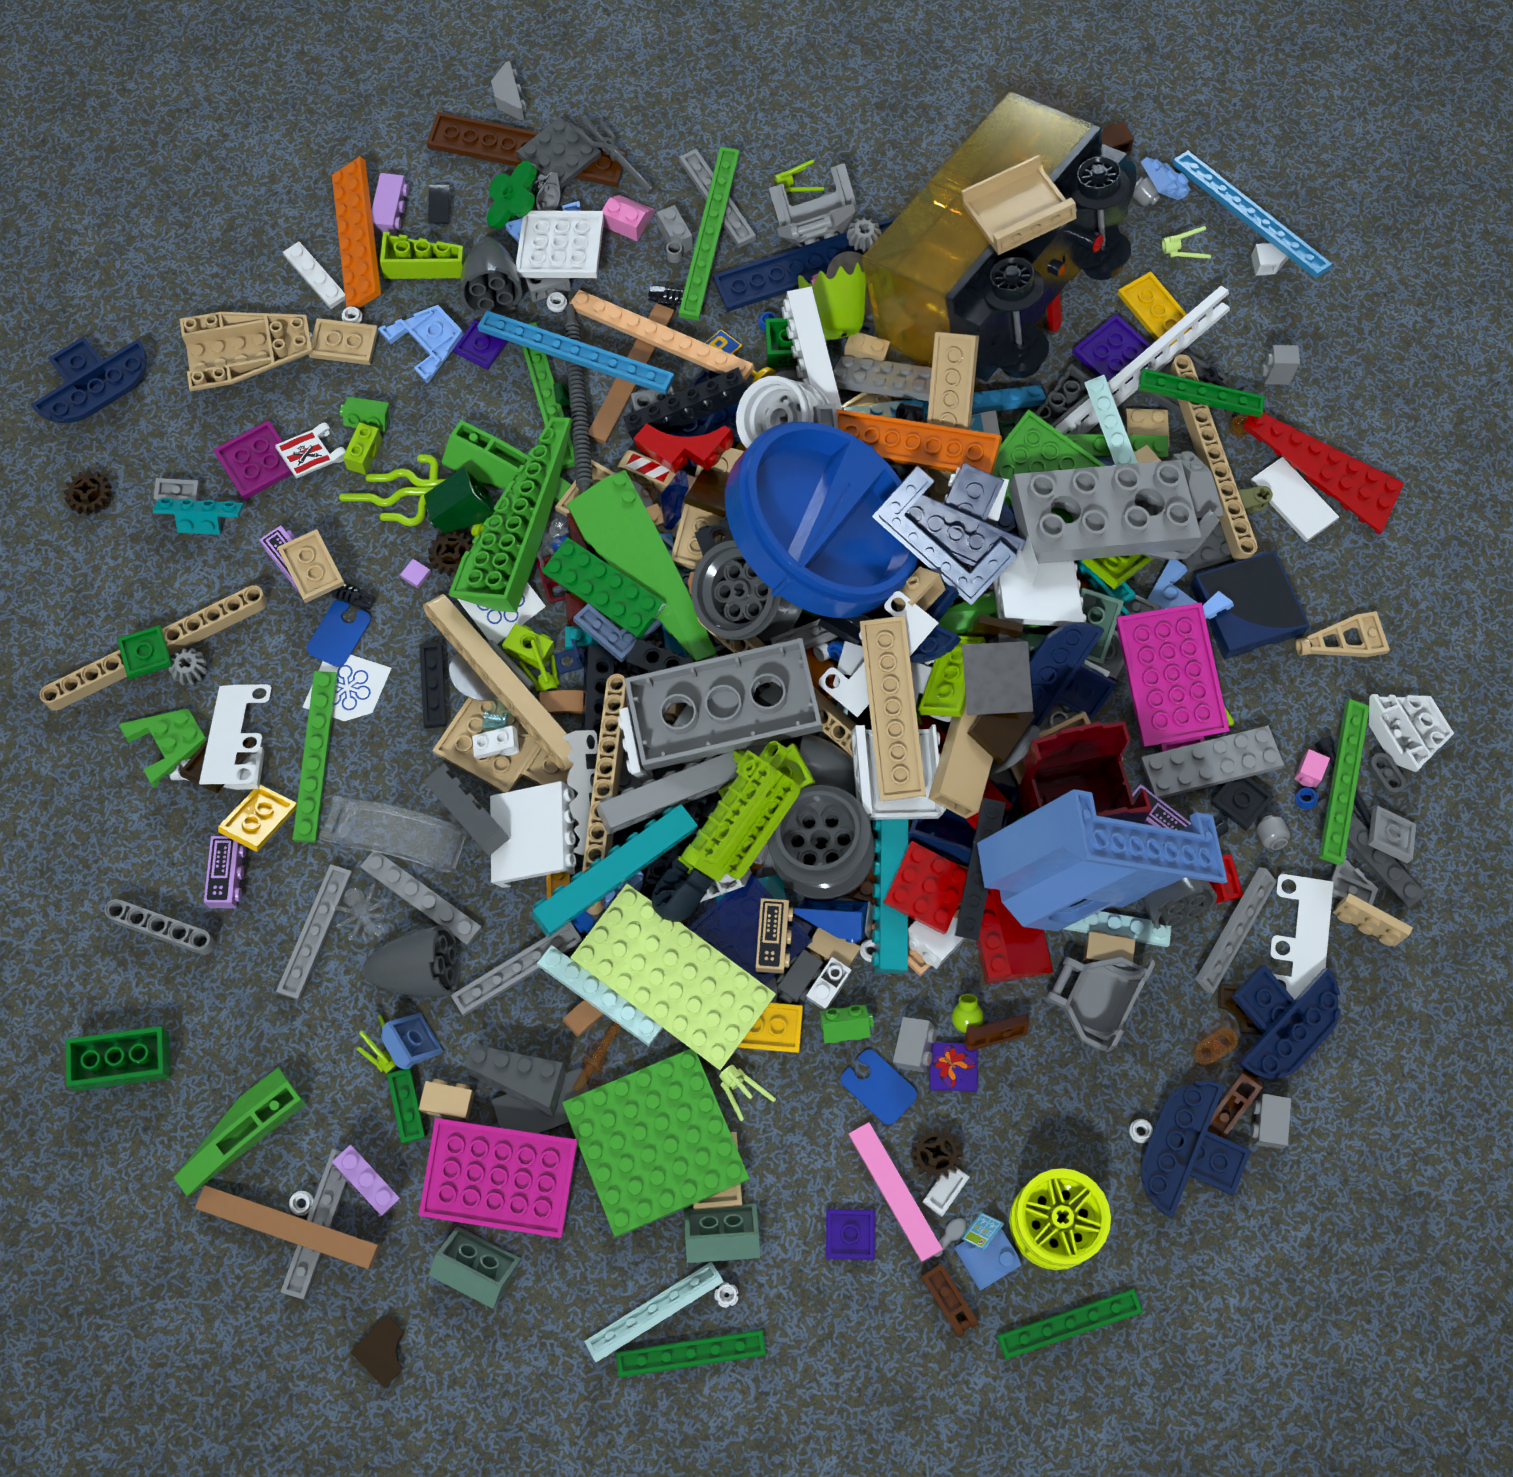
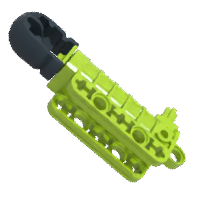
[651,741,801,922]

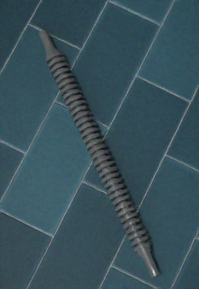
[564,304,593,494]

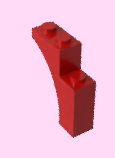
[633,423,735,474]

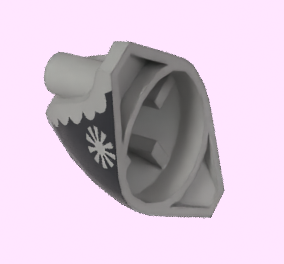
[531,172,560,211]

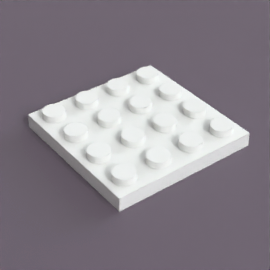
[516,211,604,278]

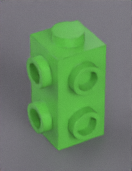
[340,397,389,432]
[819,1005,874,1044]

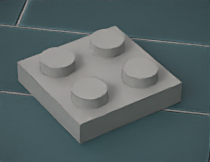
[1368,805,1416,864]

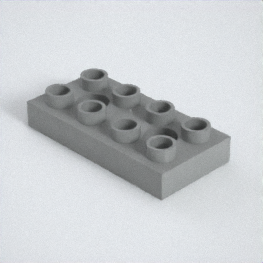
[1008,460,1201,564]
[624,638,823,771]

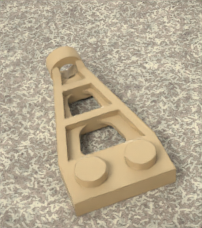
[1295,611,1390,657]

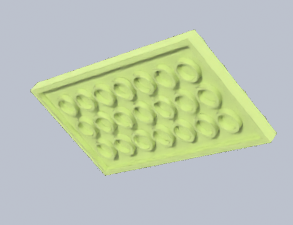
[570,883,776,1071]

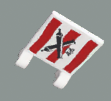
[275,422,346,478]

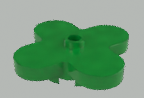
[487,160,537,230]

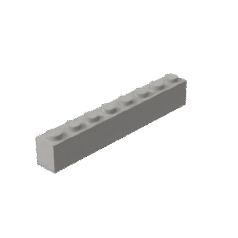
[597,744,767,835]

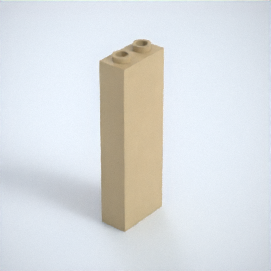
[928,706,993,819]

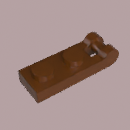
[964,1014,1030,1051]
[920,1263,979,1338]

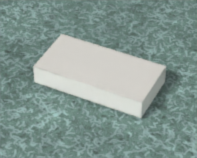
[922,1166,970,1217]

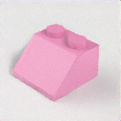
[602,195,655,241]

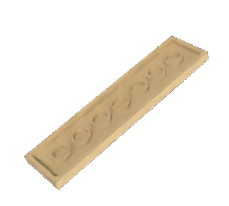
[927,332,979,503]
[860,616,926,802]

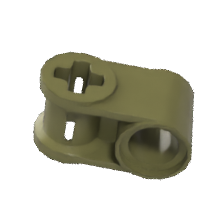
[1238,486,1273,515]

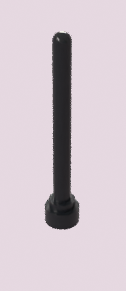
[1315,736,1372,830]

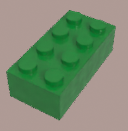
[66,1026,171,1092]

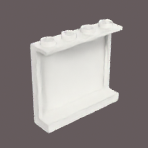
[993,550,1086,626]
[851,725,946,820]
[490,781,576,888]

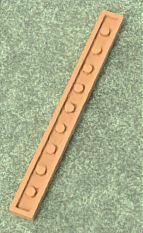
[569,290,754,381]

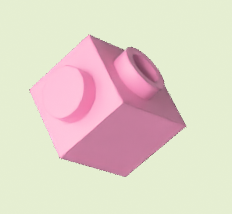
[1294,749,1330,788]

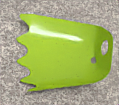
[798,261,867,341]

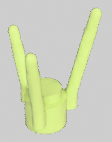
[1162,226,1211,258]
[719,1064,776,1121]

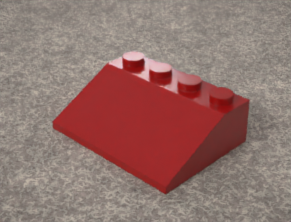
[976,888,1053,984]

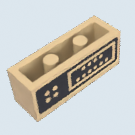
[756,898,793,974]

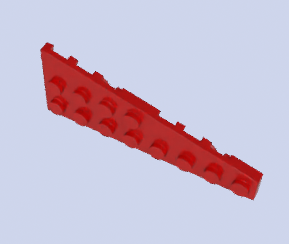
[1242,413,1404,535]

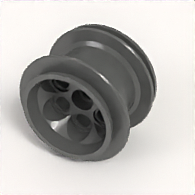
[691,540,802,643]
[767,785,875,901]

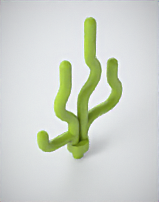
[339,454,446,527]

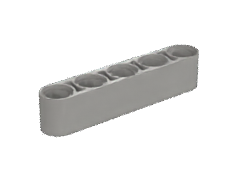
[105,899,215,955]

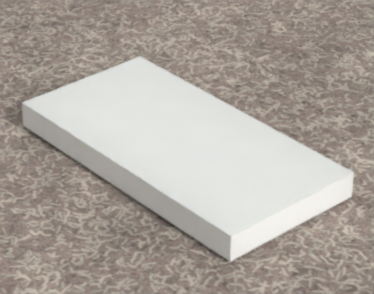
[1250,457,1339,542]

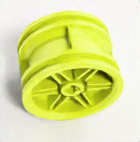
[1009,1168,1111,1270]

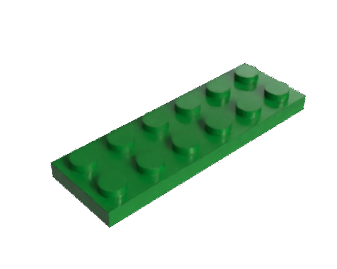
[541,537,666,639]

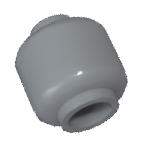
[1133,176,1161,206]
[1256,815,1290,850]

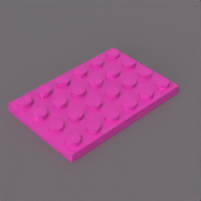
[1116,602,1230,748]
[419,1118,578,1238]

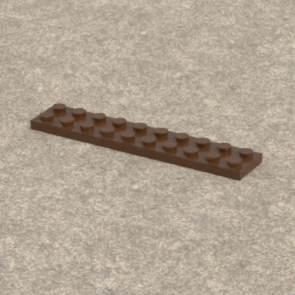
[427,112,628,187]

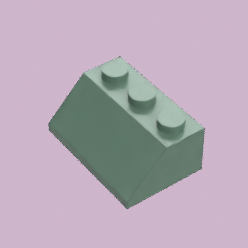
[1079,587,1124,664]
[684,1203,760,1263]
[429,1226,521,1309]

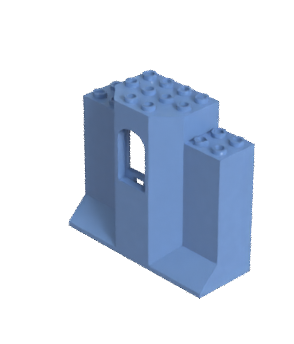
[977,789,1228,931]

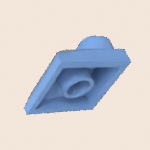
[381,1013,443,1069]
[954,1228,1022,1291]

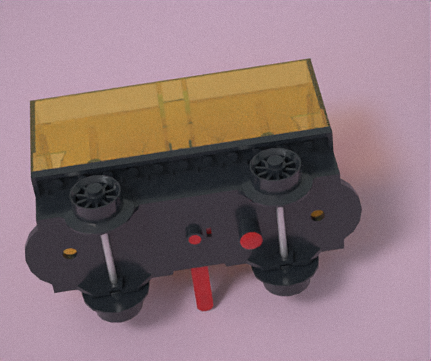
[861,91,1137,382]

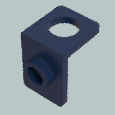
[554,639,585,674]

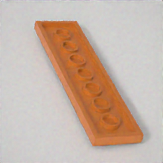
[332,156,381,309]
[836,409,1002,475]

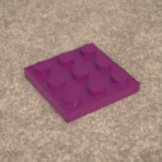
[213,420,293,500]

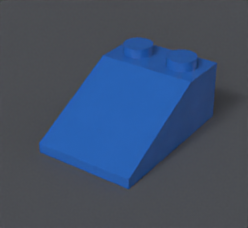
[793,898,872,943]

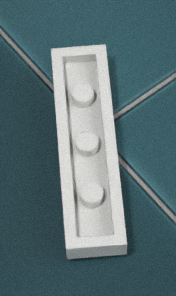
[283,242,346,309]

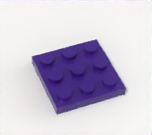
[1072,314,1160,393]

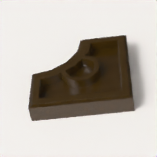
[1218,983,1263,1035]
[350,1315,405,1388]

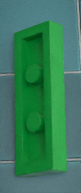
[387,1068,426,1144]

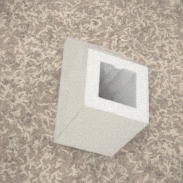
[1251,242,1289,276]
[806,957,852,1010]

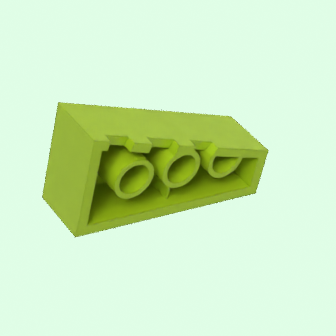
[380,231,465,279]

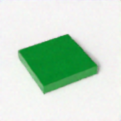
[117,625,172,680]

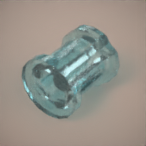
[482,710,509,730]

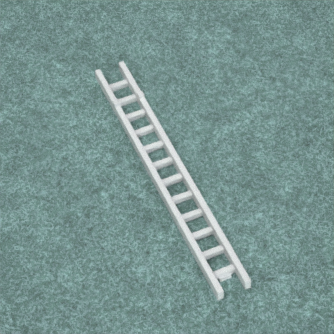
[1055,286,1230,434]

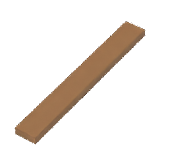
[589,303,675,445]
[195,1185,380,1270]

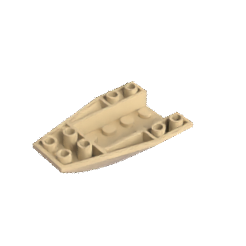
[180,312,313,392]

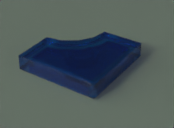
[661,470,689,530]

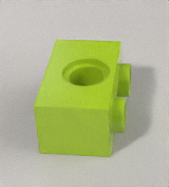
[343,422,383,475]
[502,623,555,670]

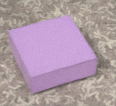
[400,559,431,588]

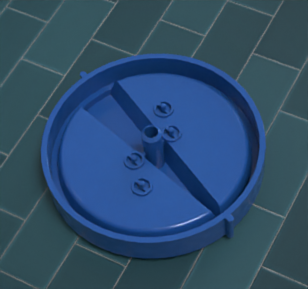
[725,422,918,618]

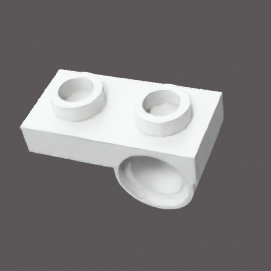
[472,726,519,759]

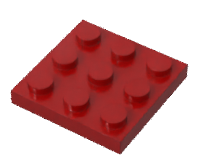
[883,841,967,935]

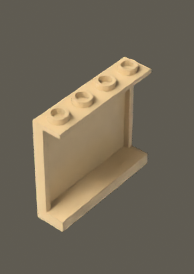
[961,155,1077,255]

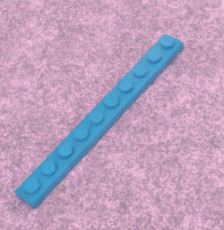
[1172,151,1332,279]
[478,310,675,394]
[843,385,1047,420]

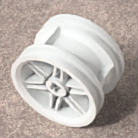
[736,376,829,448]

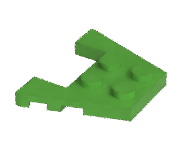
[119,708,206,788]

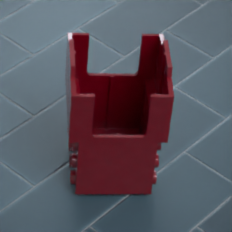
[1017,721,1152,824]

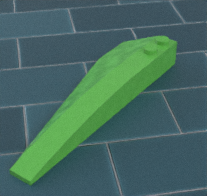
[449,417,572,613]
[567,470,716,662]

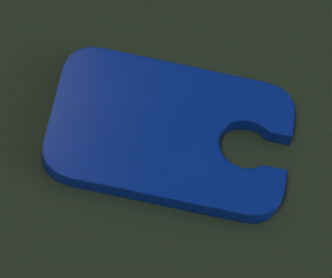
[307,601,371,667]
[841,1050,917,1125]

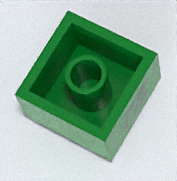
[765,318,798,367]

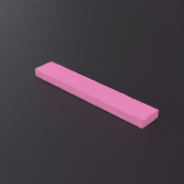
[849,1122,943,1263]

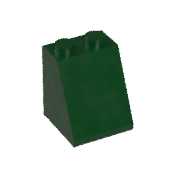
[424,467,495,533]

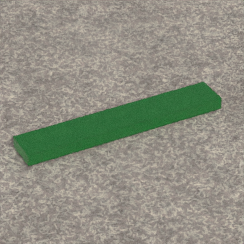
[1137,368,1265,417]
[996,1288,1143,1360]
[616,1330,766,1378]

